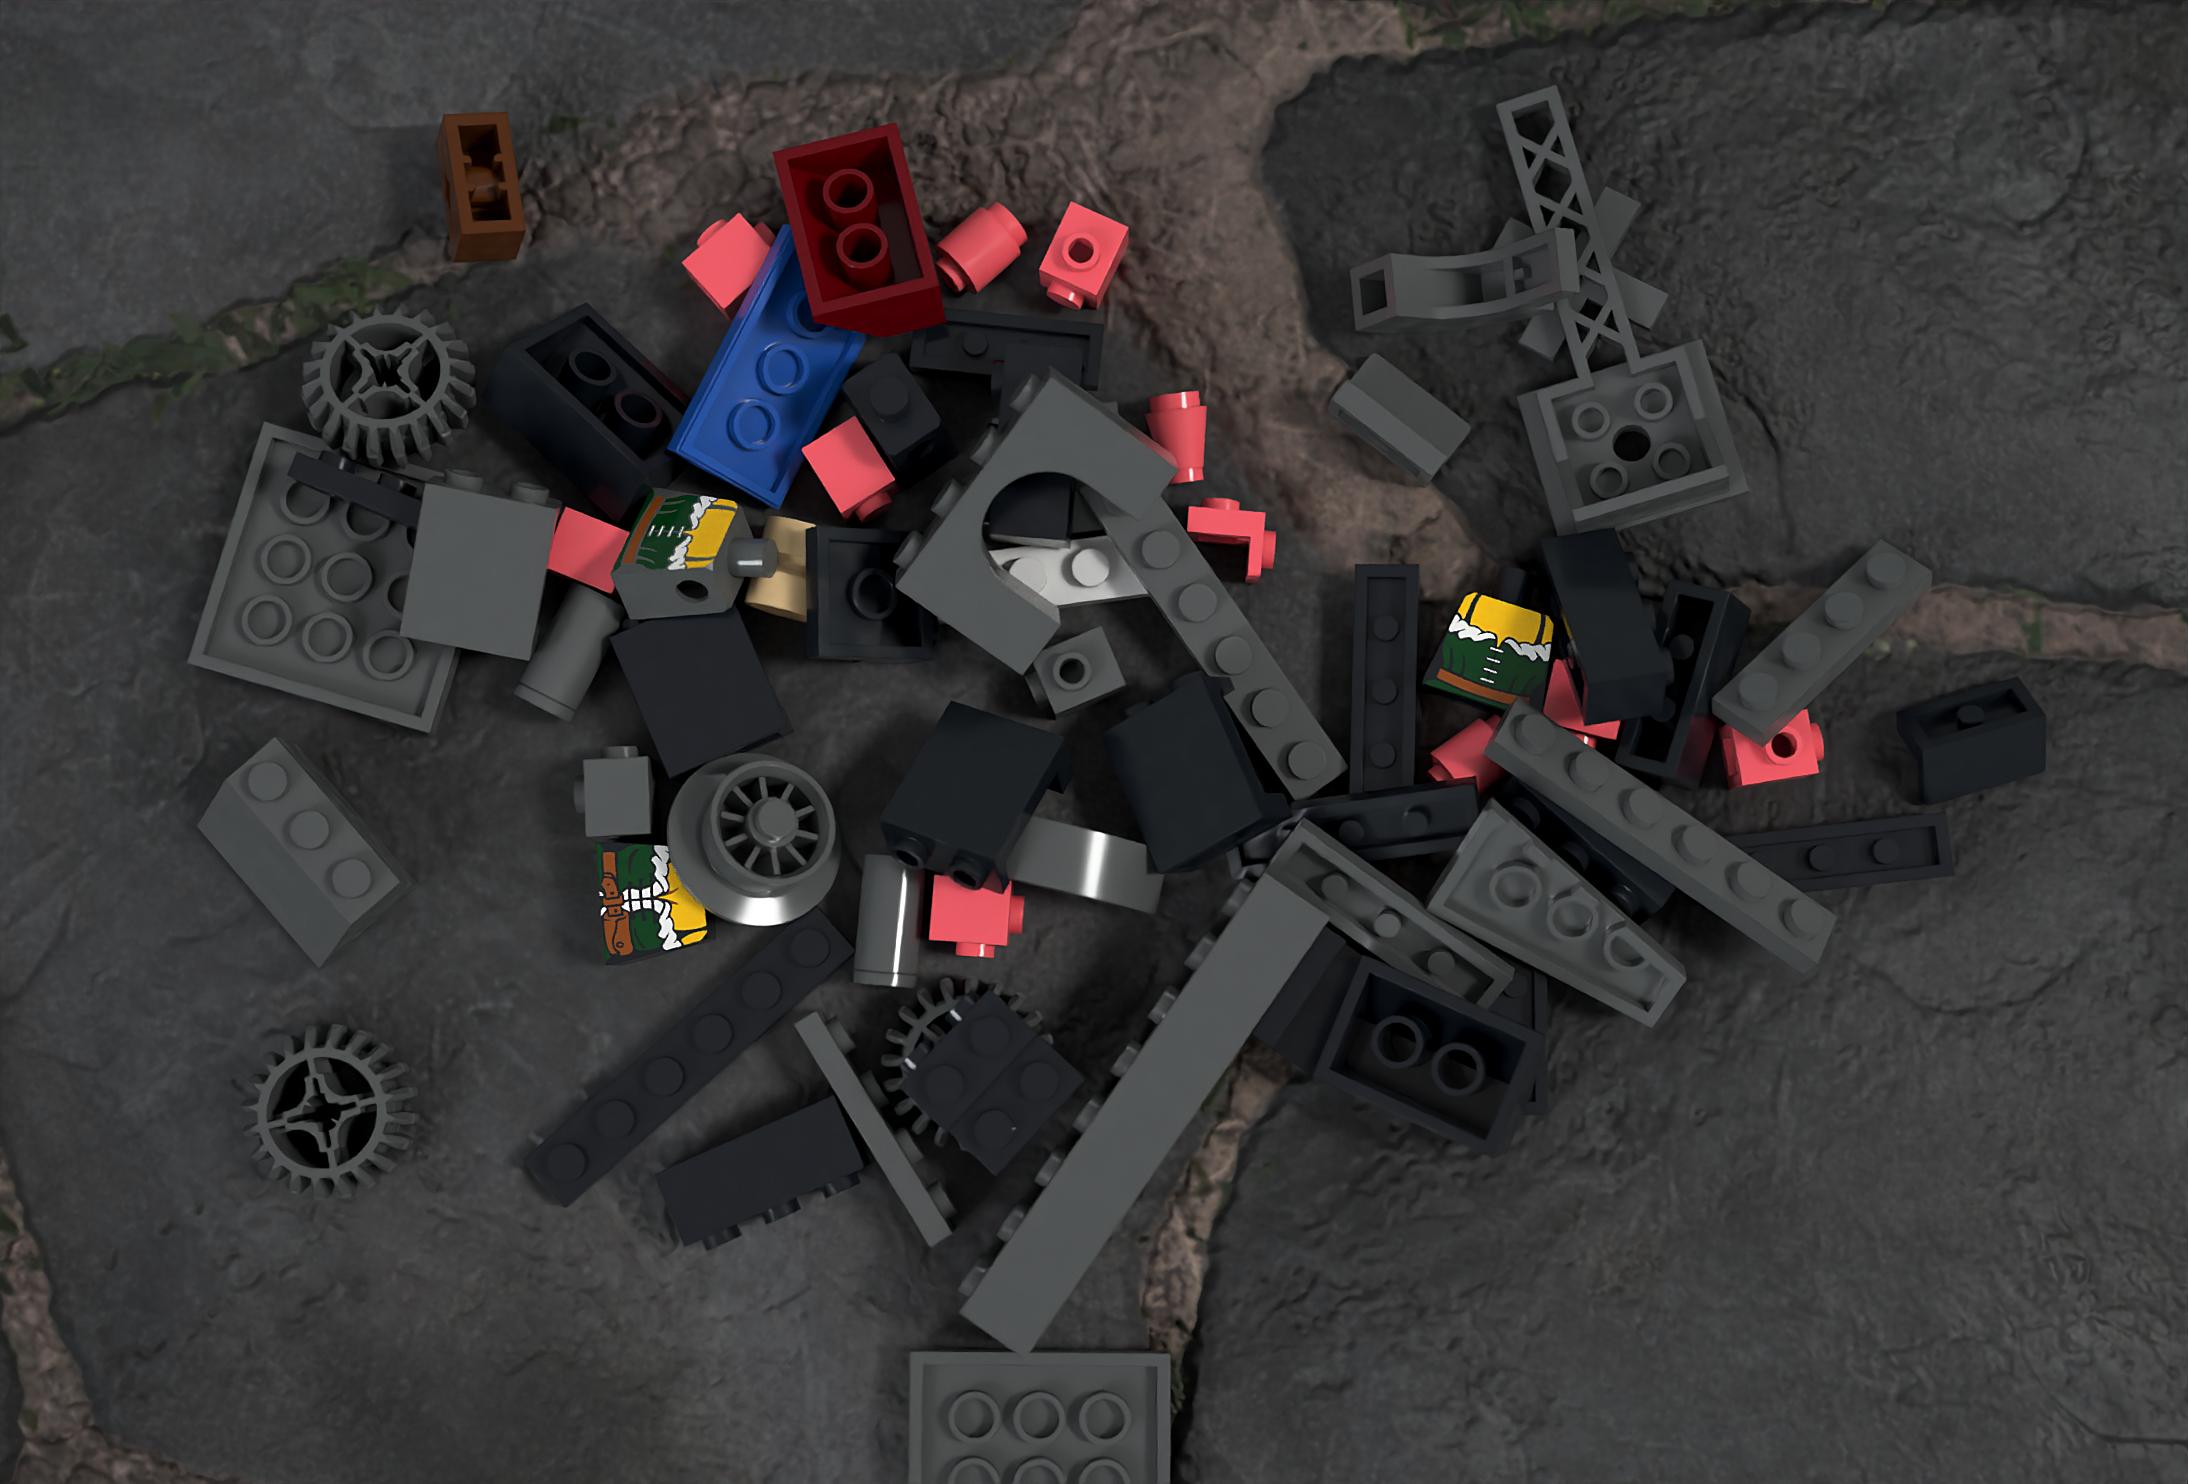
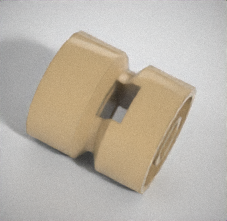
[744,516,817,623]

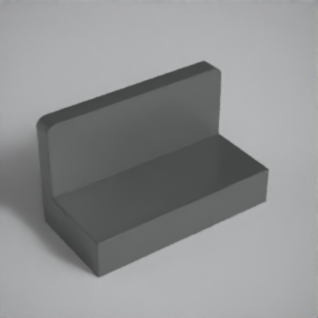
[1327,353,1471,488]

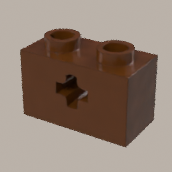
[435,112,526,263]

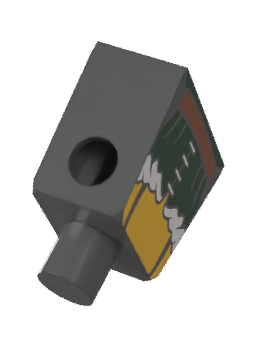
[610,488,778,619]

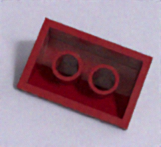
[772,122,946,338]

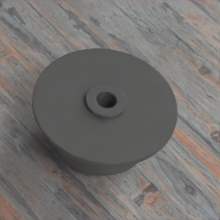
[667,753,842,927]

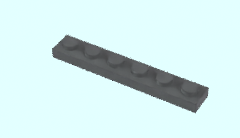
[1077,484,1349,802]
[1482,697,1837,974]

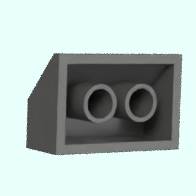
[197,737,419,969]

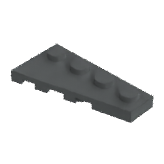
[1425,797,1687,1028]

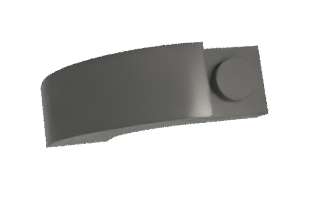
[1350,227,1580,334]
[1005,816,1165,915]

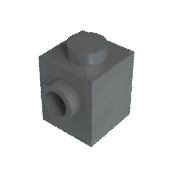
[1024,626,1126,721]
[574,746,661,840]

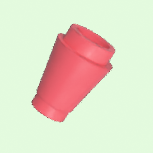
[1144,391,1207,485]

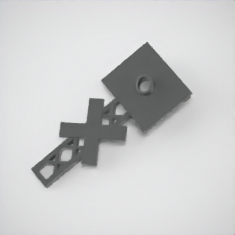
[1492,85,1749,536]

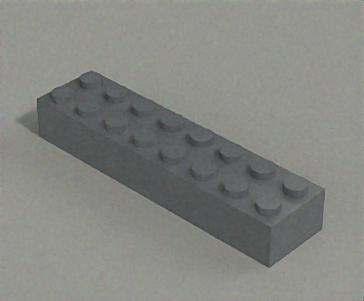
[958,872,1330,1359]

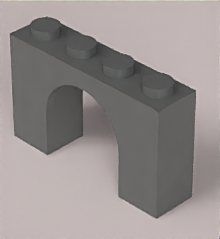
[893,365,1179,675]

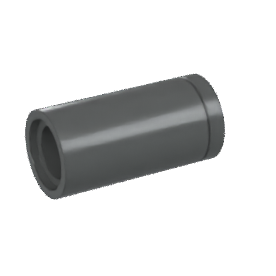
[513,581,628,723]
[852,854,927,988]

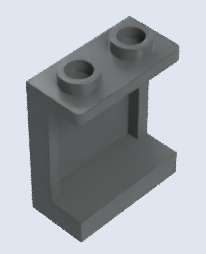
[399,468,562,661]

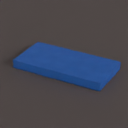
[667,224,869,510]

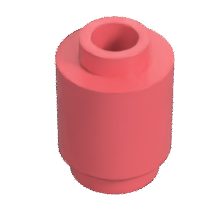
[934,202,1028,295]
[1426,714,1511,796]

